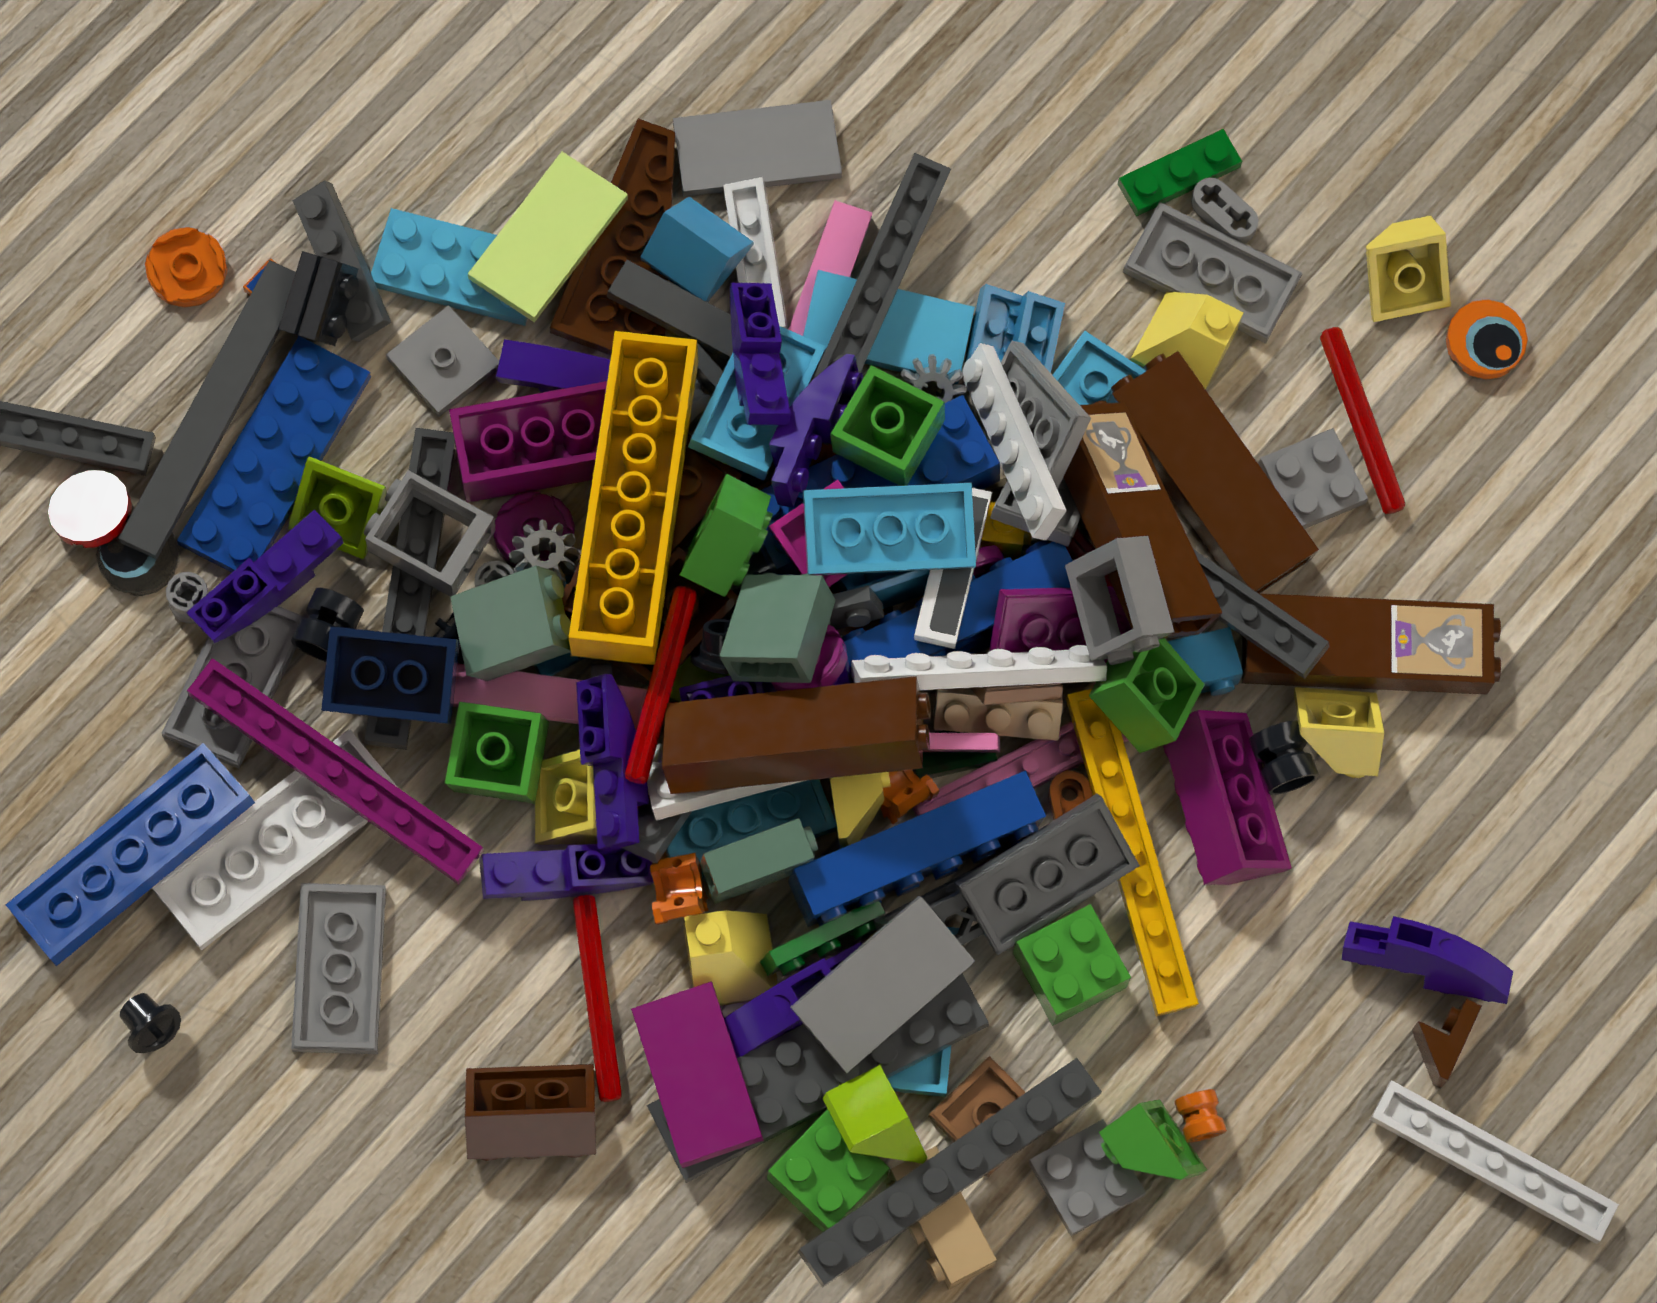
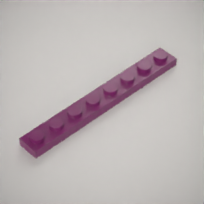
[187,658,484,885]

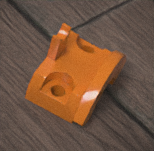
[881,769,940,824]
[650,853,709,925]

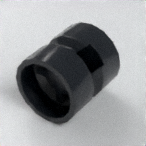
[291,587,364,662]
[1249,720,1319,795]

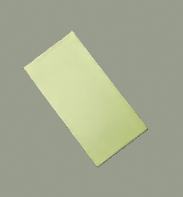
[468,151,628,323]

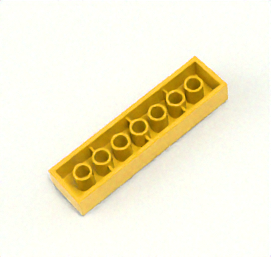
[568,331,699,665]

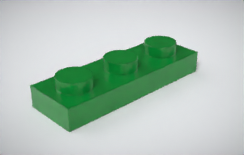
[1117,129,1243,217]
[760,901,885,976]

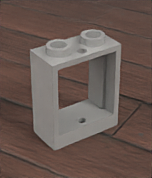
[364,470,496,596]
[1065,536,1174,665]

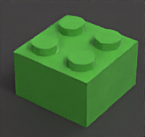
[831,365,945,486]
[680,474,773,597]
[1089,638,1205,753]
[445,701,549,804]
[1013,904,1131,1026]
[767,1109,890,1232]

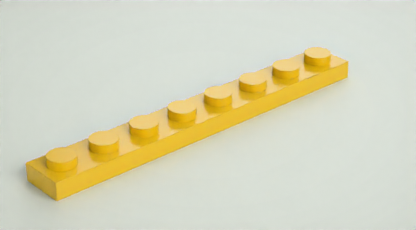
[1065,689,1199,1017]

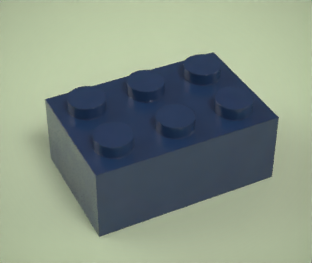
[321,626,460,724]

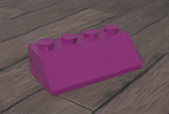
[449,381,607,503]
[1163,710,1292,885]

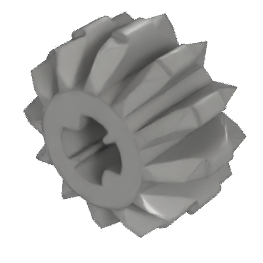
[901,354,967,403]
[509,519,580,586]

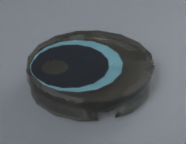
[96,515,181,596]

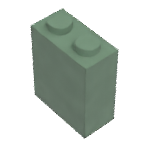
[450,565,571,681]
[719,573,836,683]
[700,818,818,904]

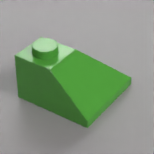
[1099,1099,1207,1180]

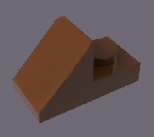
[1412,999,1482,1089]

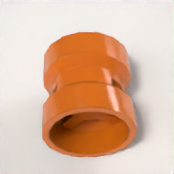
[1174,1089,1227,1143]

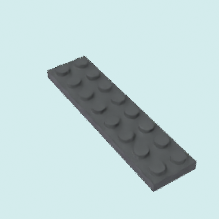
[647,973,989,1183]

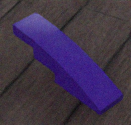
[496,339,610,393]

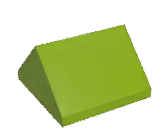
[288,456,388,559]
[823,1065,927,1164]

